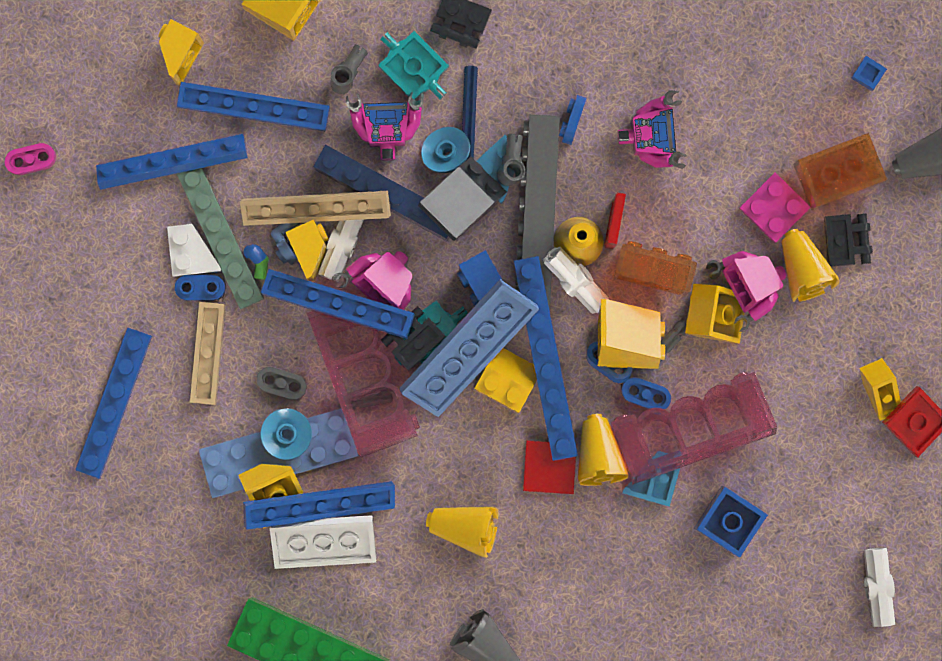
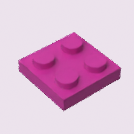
[739,173,811,244]

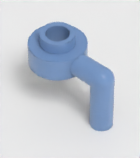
[271,223,299,265]

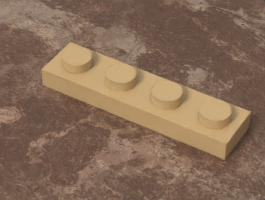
[190,302,226,405]

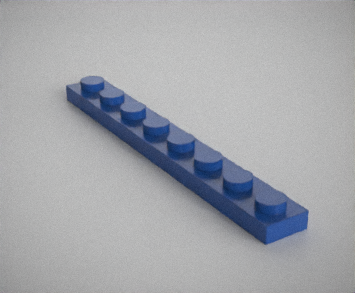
[514,256,578,461]

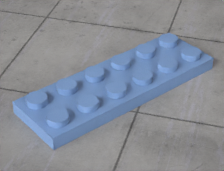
[399,279,539,417]
[199,407,359,498]

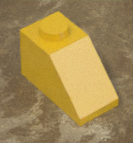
[859,358,901,421]

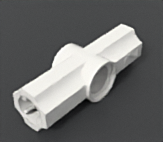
[318,219,364,282]
[544,247,609,314]
[864,548,895,627]

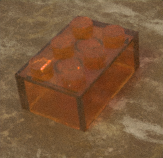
[793,133,887,211]
[612,241,697,296]

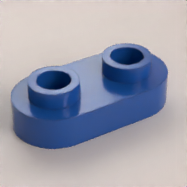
[559,95,587,145]
[175,275,226,301]
[586,341,633,383]
[621,377,671,411]

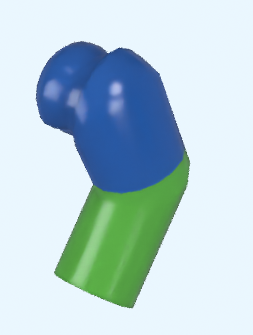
[243,244,269,280]

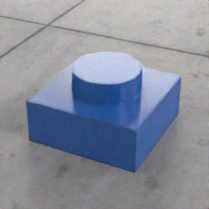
[851,56,887,91]

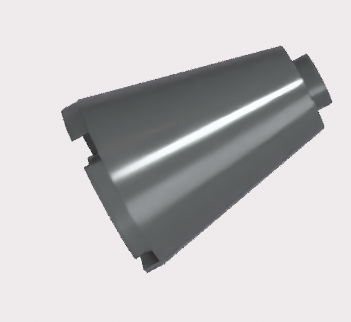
[892,128,942,179]
[450,609,520,661]

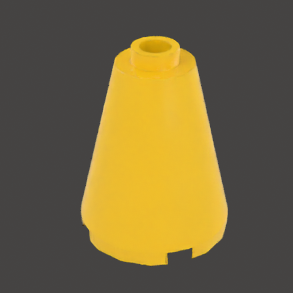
[554,217,604,266]
[781,229,840,302]
[578,414,628,486]
[426,507,499,558]

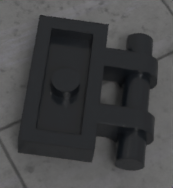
[430,0,492,49]
[824,213,873,267]
[380,306,446,371]

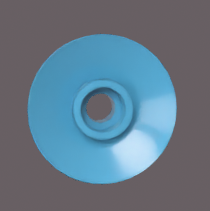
[421,127,470,173]
[261,408,312,460]

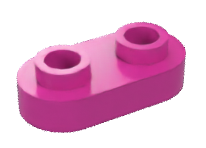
[5,143,56,175]

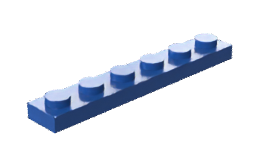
[177,82,330,132]
[96,134,248,190]
[261,269,415,339]
[76,327,153,479]
[243,481,395,530]

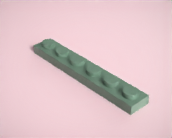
[177,168,264,310]

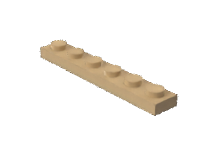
[240,191,391,226]

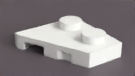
[167,224,222,277]

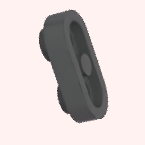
[257,367,307,400]

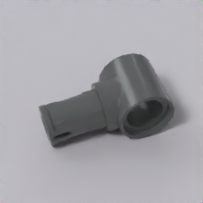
[330,44,368,94]
[497,134,525,186]

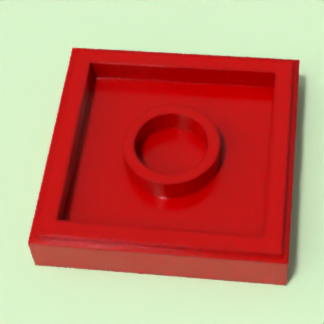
[604,192,626,249]
[882,386,942,458]
[523,440,577,494]

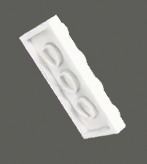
[270,516,376,569]

